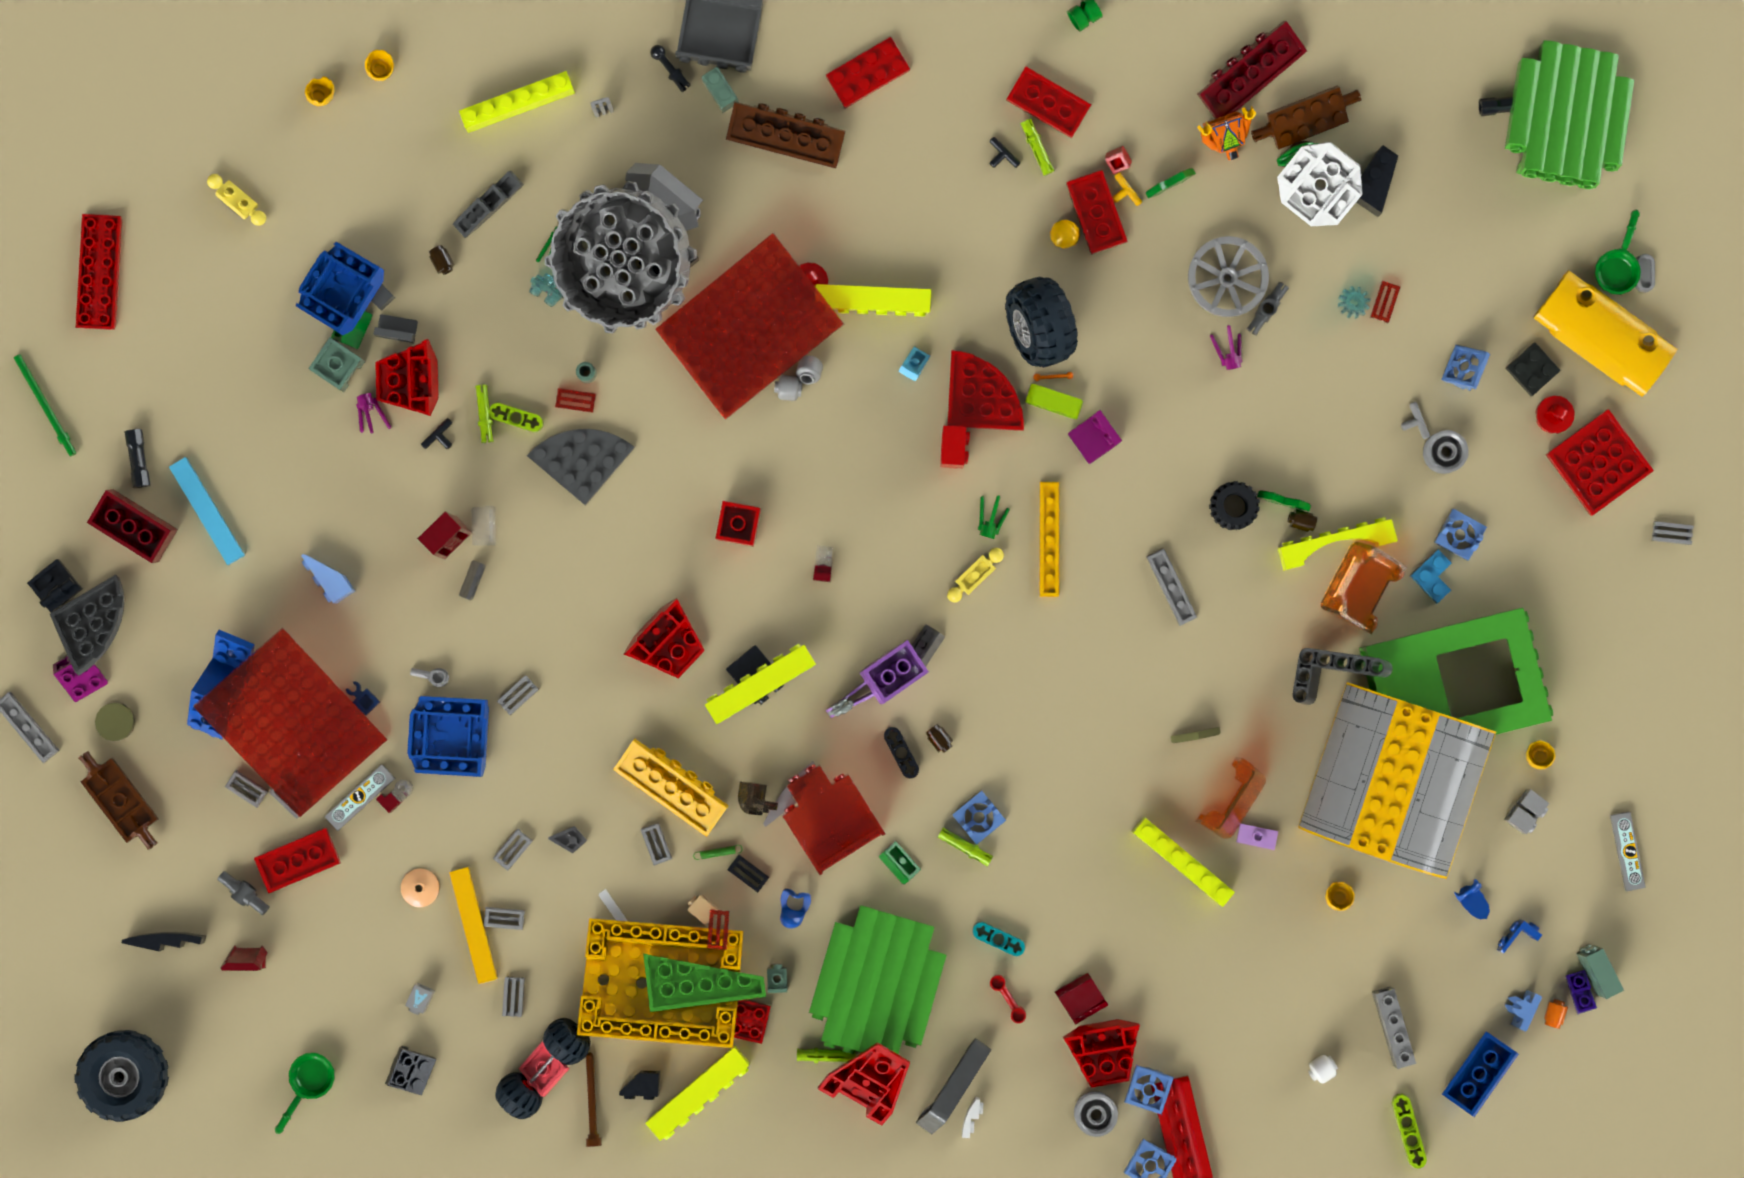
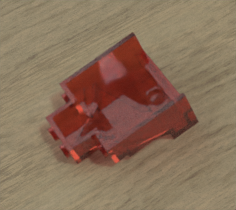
[783,764,885,875]

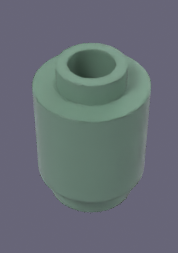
[576,362,597,383]

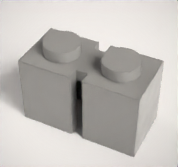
[1504,789,1550,834]

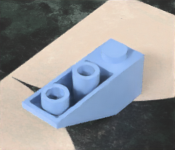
[301,554,355,604]

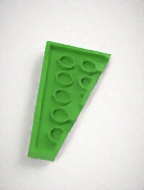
[643,954,766,1012]

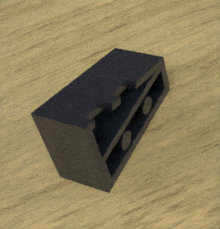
[1356,145,1398,217]

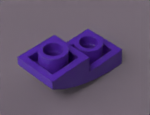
[1566,970,1597,1014]

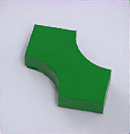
[1146,168,1196,199]

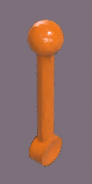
[1033,372,1073,382]

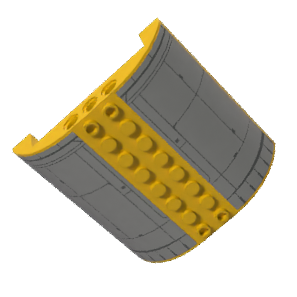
[1298,682,1496,879]

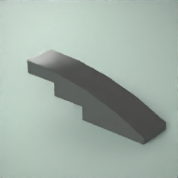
[453,171,524,238]

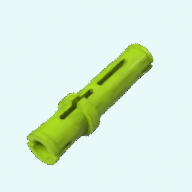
[1020,119,1055,176]
[475,384,494,443]
[937,827,993,867]
[797,1048,855,1063]

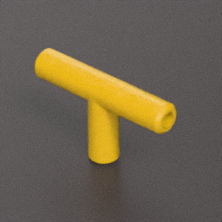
[1112,173,1142,206]

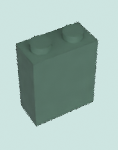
[1576,944,1624,999]

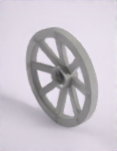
[1188,236,1269,317]

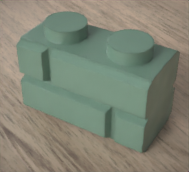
[702,67,739,113]

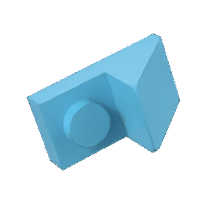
[898,347,930,381]

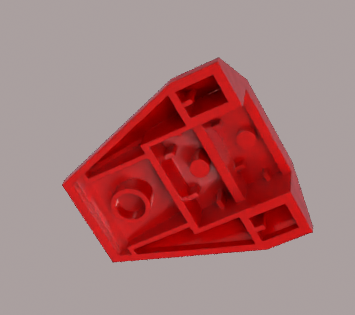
[818,1042,910,1126]

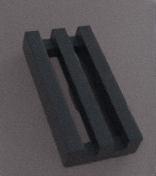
[727,854,769,893]

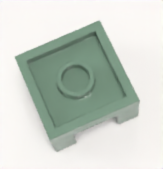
[308,337,365,393]

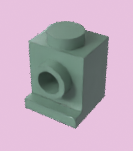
[767,964,788,993]

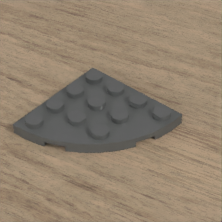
[527,429,635,506]
[50,575,124,676]

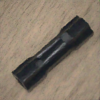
[1478,97,1513,116]
[124,429,150,488]

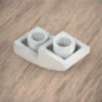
[961,1097,983,1138]

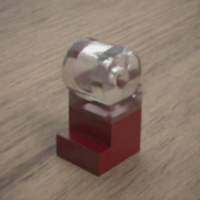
[813,545,833,582]
[376,780,413,813]

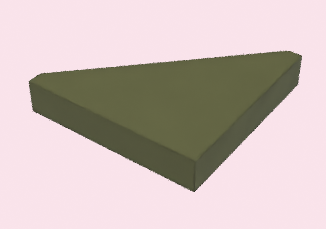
[1171,727,1221,743]

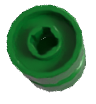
[1067,0,1103,32]

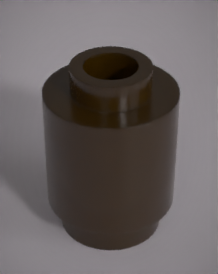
[429,245,455,275]
[1287,509,1317,532]
[926,724,953,753]

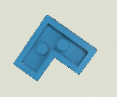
[1410,549,1452,604]

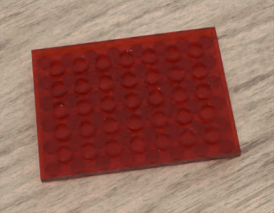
[655,233,844,419]
[193,627,387,817]

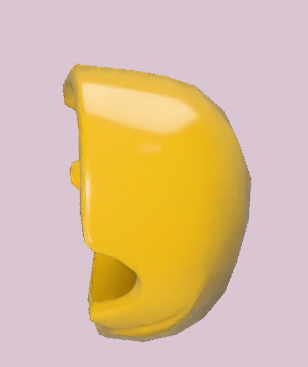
[365,50,394,81]
[304,76,335,106]
[1050,220,1080,249]
[1525,740,1556,770]
[1325,882,1355,911]

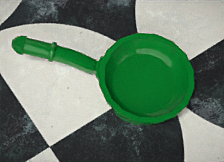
[1595,209,1641,295]
[275,1053,335,1134]

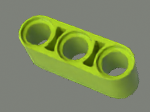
[1025,384,1083,419]

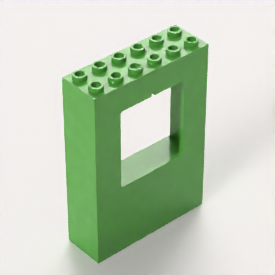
[1359,608,1553,735]

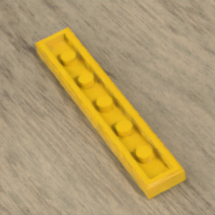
[1039,482,1059,597]
[449,867,498,984]

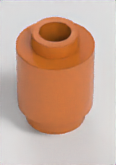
[1544,999,1568,1029]

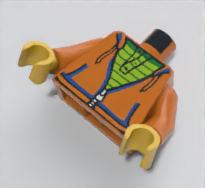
[1197,106,1256,160]

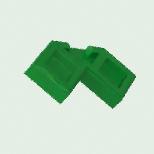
[1257,490,1311,511]

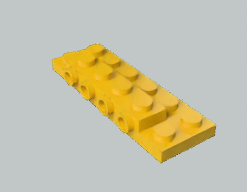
[613,739,729,837]

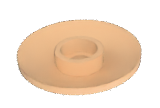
[401,868,440,907]

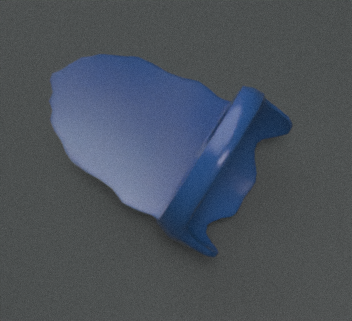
[1454,879,1490,920]

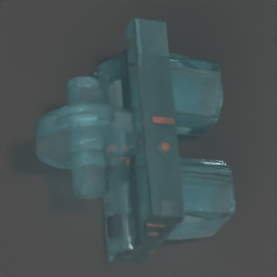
[529,273,564,307]

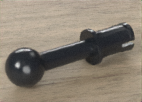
[650,45,691,92]

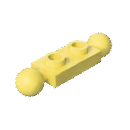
[207,174,266,226]
[947,548,1004,603]

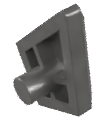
[548,826,587,853]

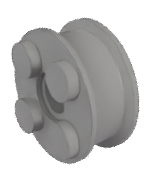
[1423,430,1468,474]
[1074,1091,1118,1137]

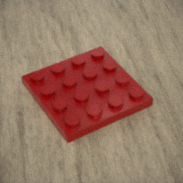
[1545,409,1654,516]

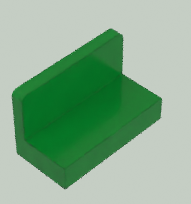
[331,311,373,349]

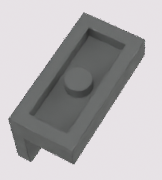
[374,314,418,343]

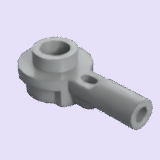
[410,668,449,687]

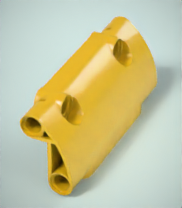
[1533,270,1677,397]

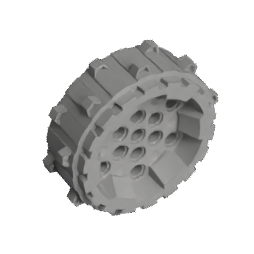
[544,181,697,334]

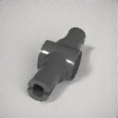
[1246,282,1289,336]
[217,871,270,915]

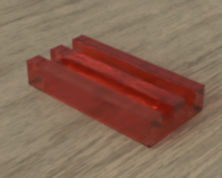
[1370,281,1400,323]
[555,388,596,413]
[706,909,729,950]

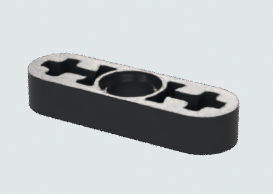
[884,727,919,779]

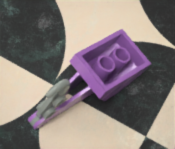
[826,640,929,718]

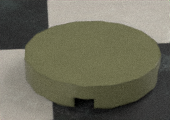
[95,703,135,741]

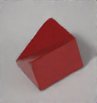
[1105,146,1132,175]

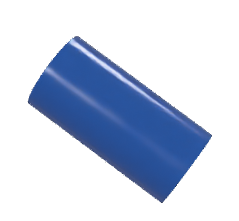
[1442,1031,1519,1118]

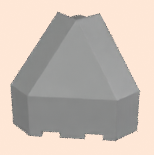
[625,163,703,243]

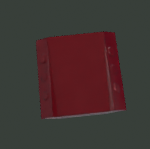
[220,946,268,971]
[1055,973,1108,1025]

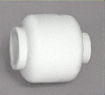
[1308,1055,1338,1084]

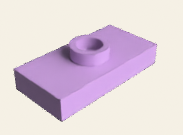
[1236,823,1278,850]

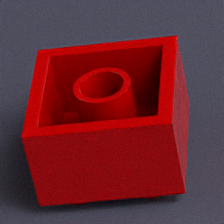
[940,425,970,469]
[715,501,761,547]

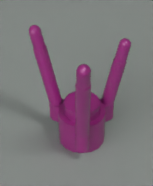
[1210,325,1243,370]
[356,393,391,434]

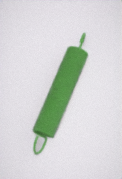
[693,845,743,860]

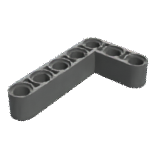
[1292,648,1393,705]
[916,1038,991,1135]

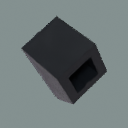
[619,1070,660,1100]

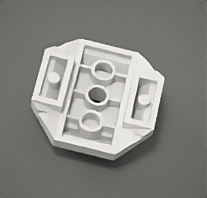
[1277,142,1363,227]

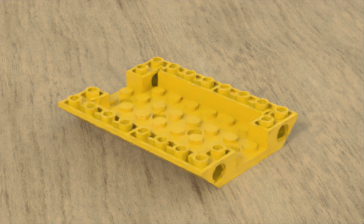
[577,918,743,1048]

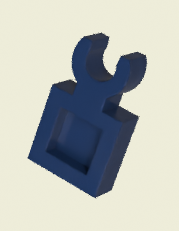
[346,681,380,716]

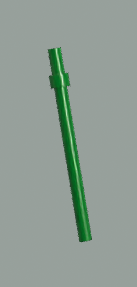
[14,354,76,457]

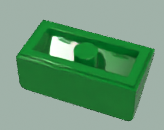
[879,841,921,885]

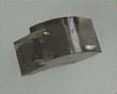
[738,781,778,815]

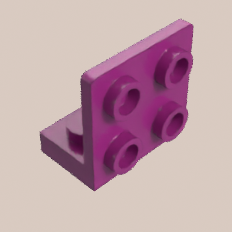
[1068,410,1122,464]
[53,656,108,702]

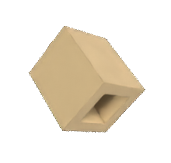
[688,894,718,925]

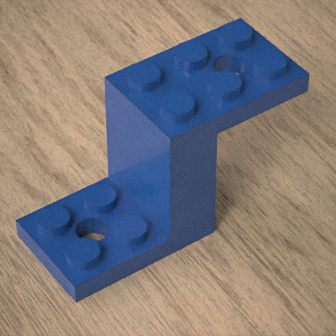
[187,629,255,740]

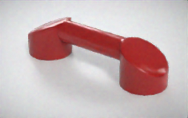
[990,975,1026,1024]

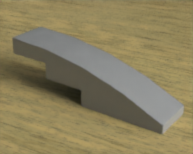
[763,761,817,827]

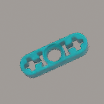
[972,922,1025,956]

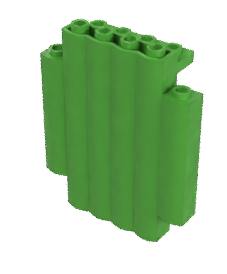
[1505,40,1634,189]
[809,905,947,1054]

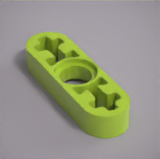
[489,403,544,432]

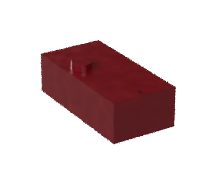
[87,489,178,563]
[417,511,472,559]

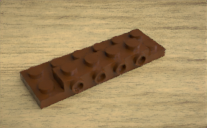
[726,102,846,169]

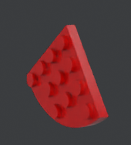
[947,350,1024,431]

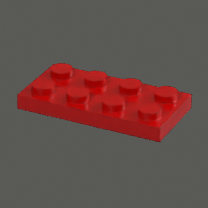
[826,37,910,108]
[1006,67,1092,138]
[1066,170,1128,255]
[254,828,341,894]

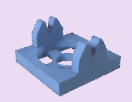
[1441,345,1490,391]
[1434,509,1487,561]
[952,791,1006,845]
[1504,990,1542,1032]
[1124,1064,1174,1115]
[1124,1139,1177,1178]

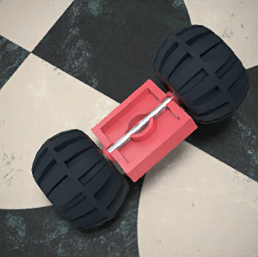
[495,1018,591,1119]

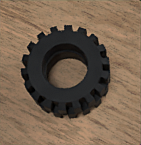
[1209,481,1260,530]

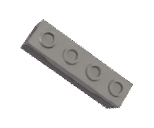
[1372,987,1416,1069]

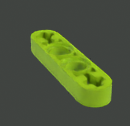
[1392,1094,1427,1169]

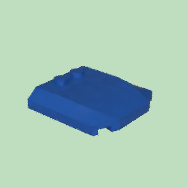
[296,242,384,335]
[407,696,489,777]

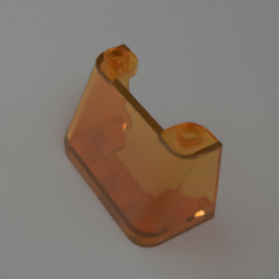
[1321,542,1407,634]
[1195,757,1266,839]

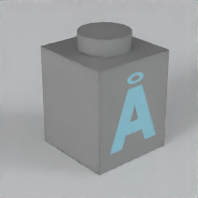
[405,983,435,1015]

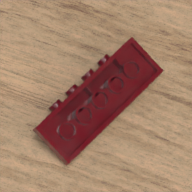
[1197,21,1307,119]

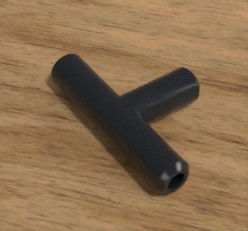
[989,137,1020,168]
[421,418,452,449]

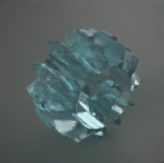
[1337,286,1371,319]

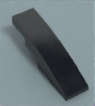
[121,932,206,951]

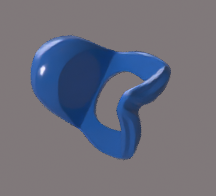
[780,889,811,929]

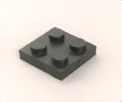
[1505,343,1561,397]

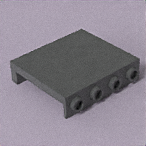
[675,0,763,72]

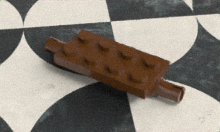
[1251,85,1362,150]
[78,751,159,850]

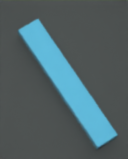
[169,457,245,565]

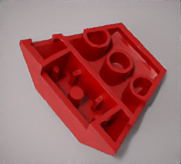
[375,339,439,416]
[624,598,705,679]
[1063,1019,1140,1088]

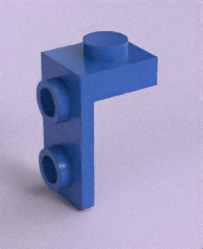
[1497,919,1542,953]

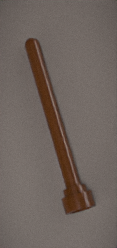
[586,1052,602,1147]

